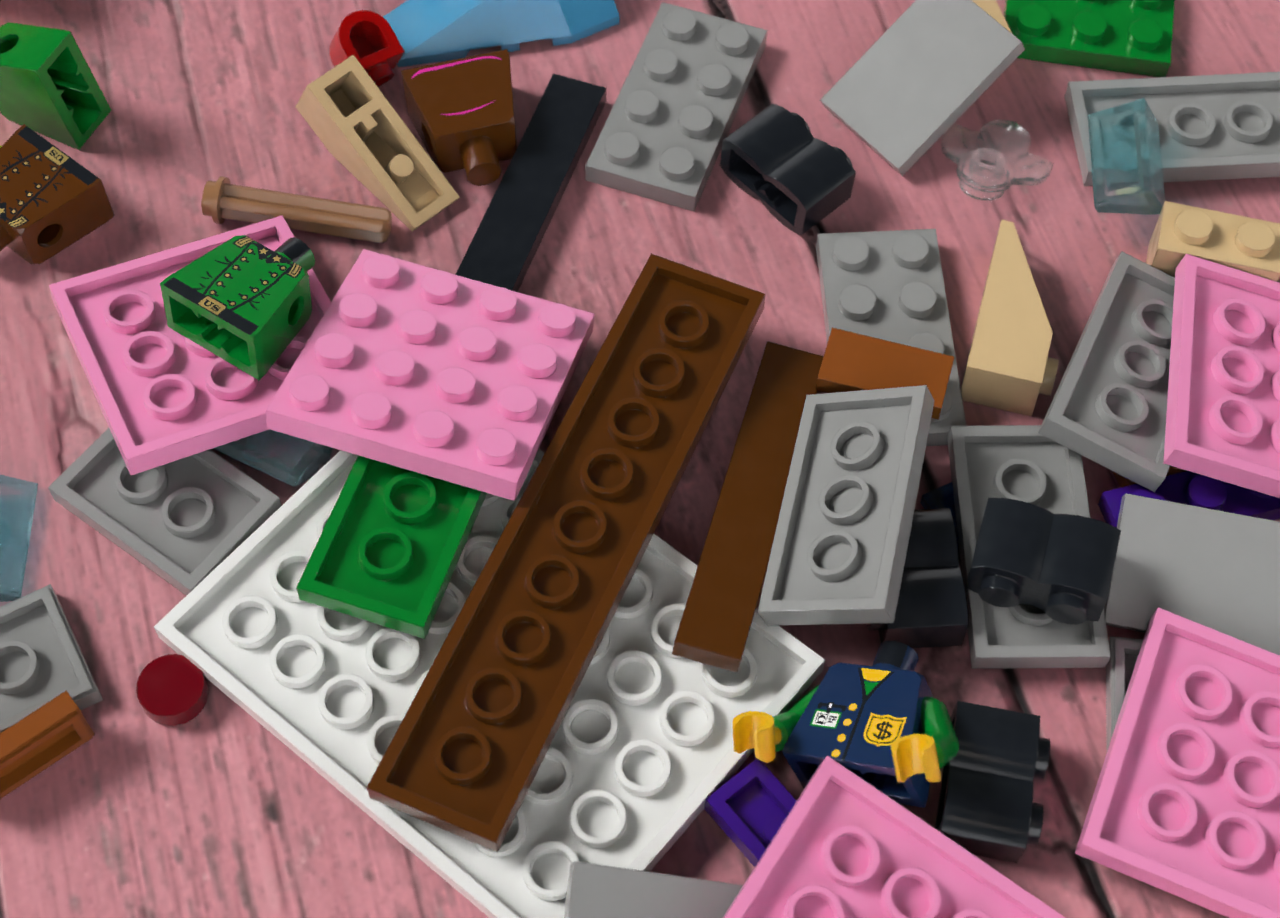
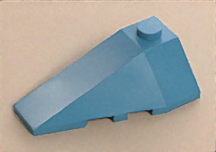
[383,0,620,67]

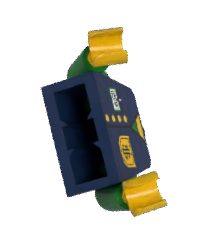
[732,641,959,808]

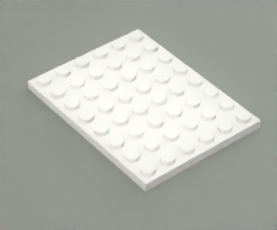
[154,449,825,918]

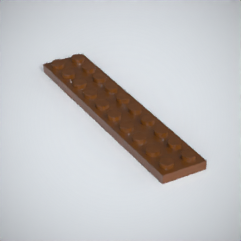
[367,254,766,853]

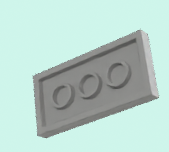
[585,2,767,211]
[1064,72,1280,186]
[816,229,966,446]
[1038,251,1175,492]
[757,385,935,626]
[947,425,1111,669]

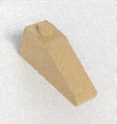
[296,55,460,232]
[961,219,1059,416]

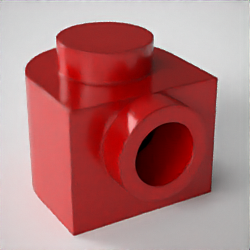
[329,10,405,87]

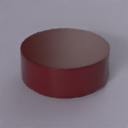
[136,654,209,726]

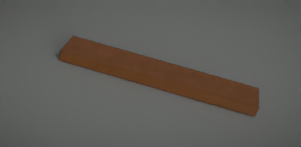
[672,341,824,673]

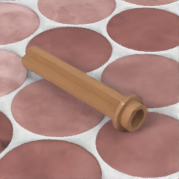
[202,176,392,243]

